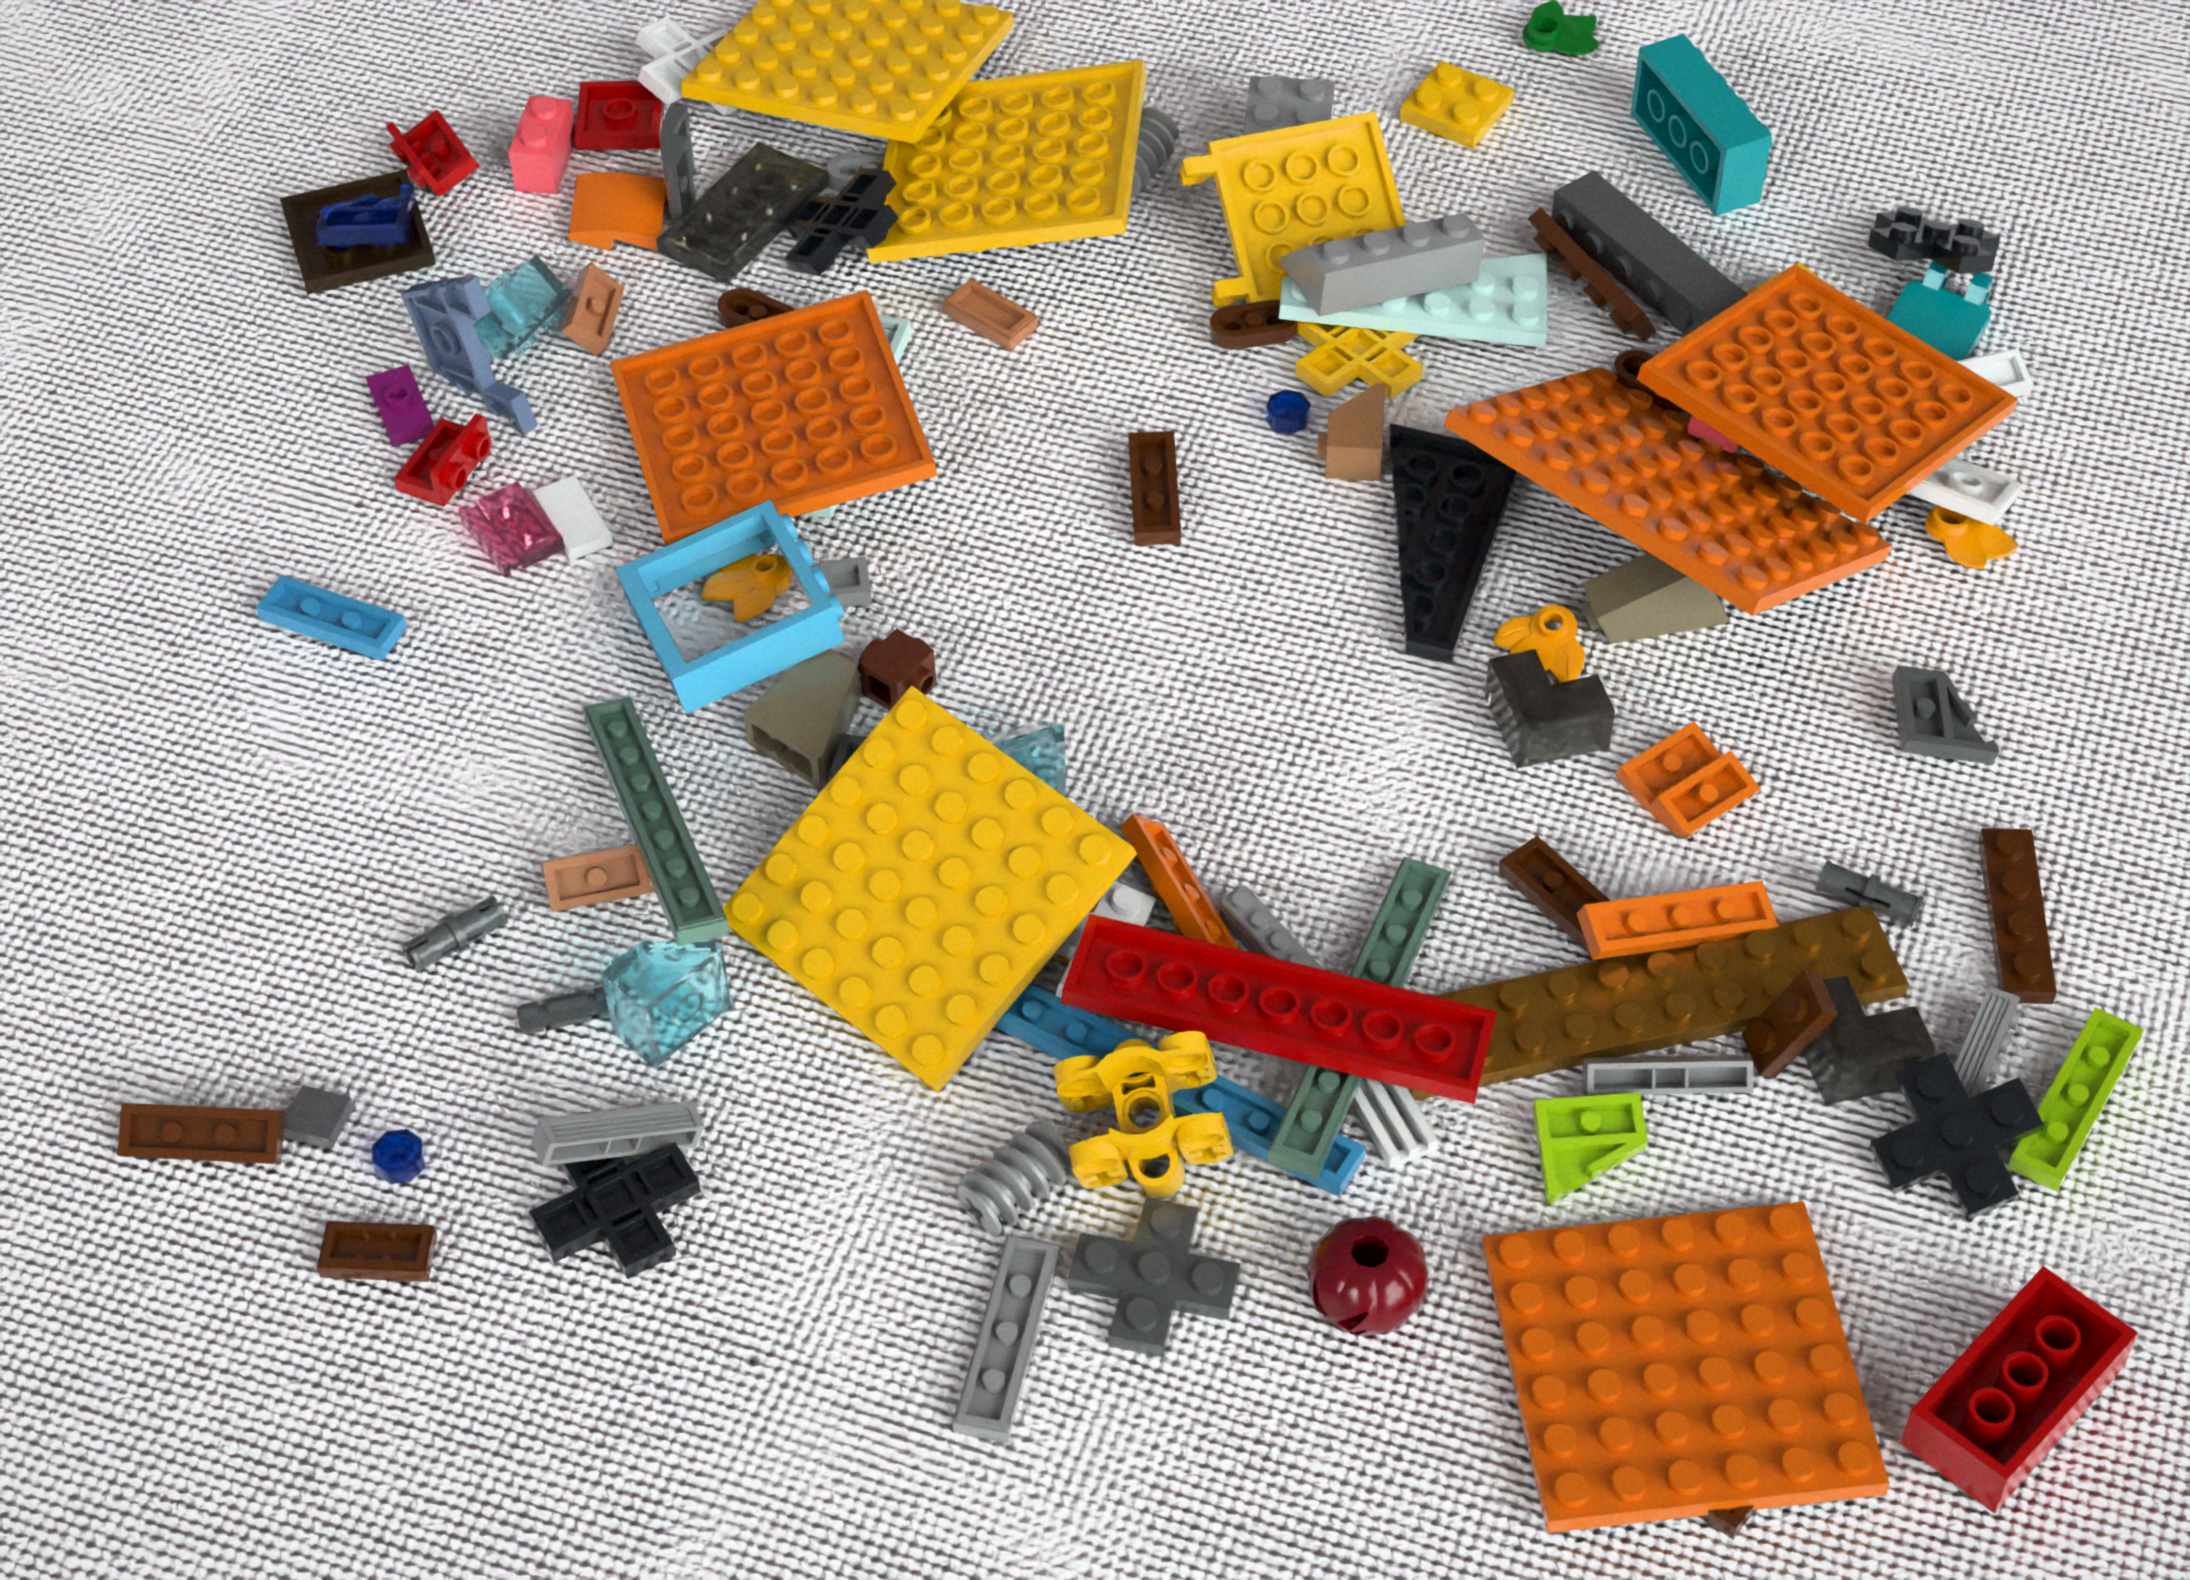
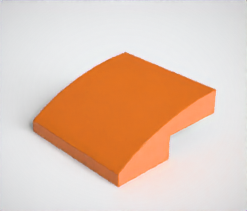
[567,172,666,251]
[1615,721,1761,839]

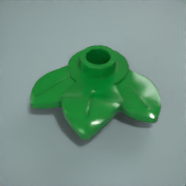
[1523,0,1599,55]

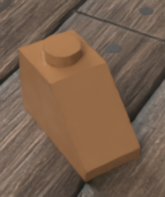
[1317,384,1385,481]

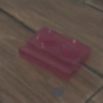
[458,481,565,578]

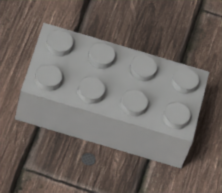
[1243,76,1335,136]

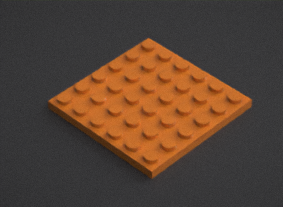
[1637,264,2018,524]
[610,290,937,546]
[1482,1202,1890,1533]

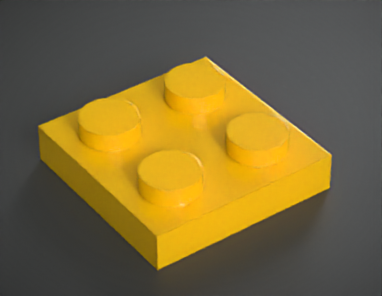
[1399,61,1514,149]

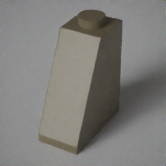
[1582,553,1729,644]
[743,648,861,790]

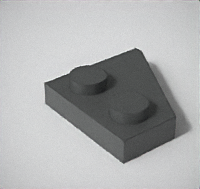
[1891,665,1999,764]

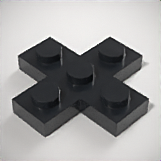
[783,167,899,276]
[1867,206,2000,274]
[1870,1052,2044,1221]
[529,1142,701,1279]

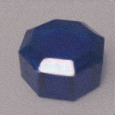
[1265,389,1311,434]
[372,1129,425,1184]

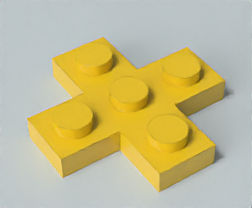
[1295,321,1423,400]

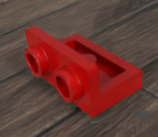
[386,109,480,198]
[394,414,491,507]

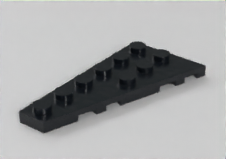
[1389,423,1519,663]

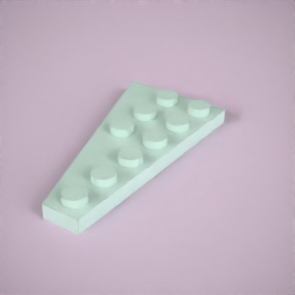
[1279,253,1548,348]

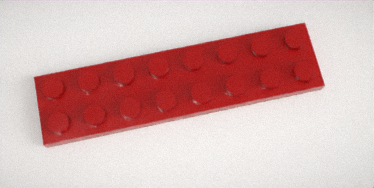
[1061,914,1497,1104]

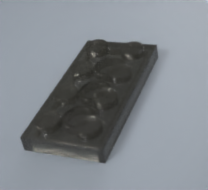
[656,142,829,284]

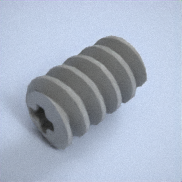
[1131,107,1180,198]
[956,1121,1072,1237]

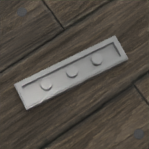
[953,1235,1060,1443]

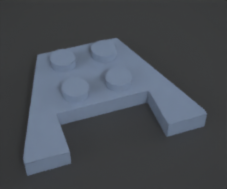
[401,275,537,435]

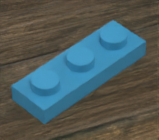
[256,575,407,661]

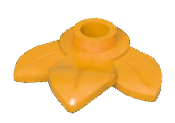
[1925,505,2018,569]
[701,554,792,623]
[1493,605,1585,687]

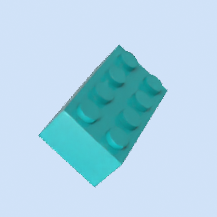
[1630,34,1772,216]

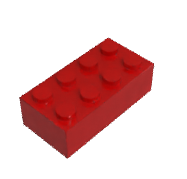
[1900,1266,2138,1514]

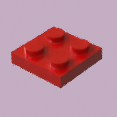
[574,81,665,150]

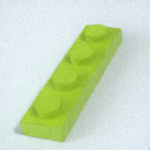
[2008,1007,2144,1192]

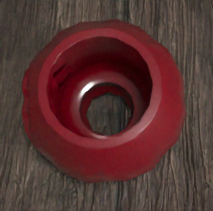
[1306,1216,1429,1336]

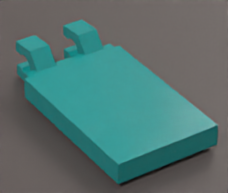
[1886,261,1994,361]

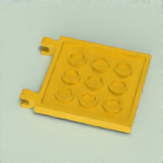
[1179,111,1406,308]

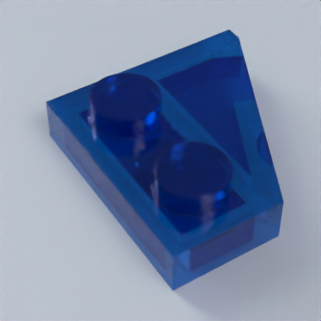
[316,184,416,248]

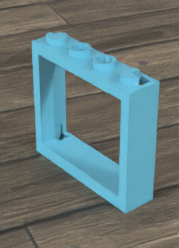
[615,500,846,714]

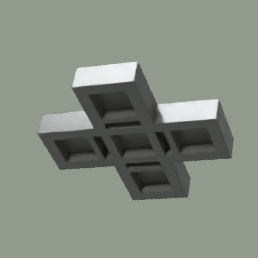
[1068,1198,1241,1357]

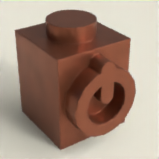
[858,628,936,711]

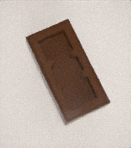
[317,1221,438,1282]

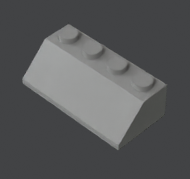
[1280,213,1485,317]

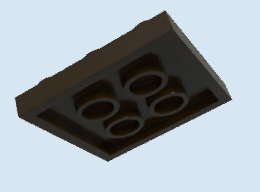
[280,170,436,295]

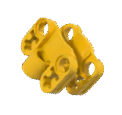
[1053,1031,1233,1199]

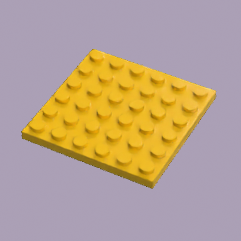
[681,0,1013,144]
[866,60,1147,263]
[722,685,1137,1093]

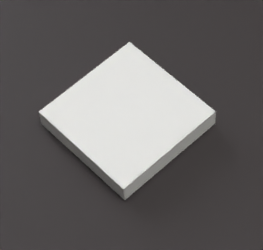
[1907,457,2022,526]

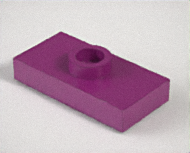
[366,365,434,447]

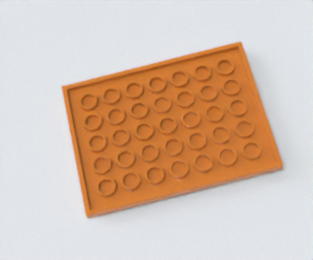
[1443,367,1893,616]

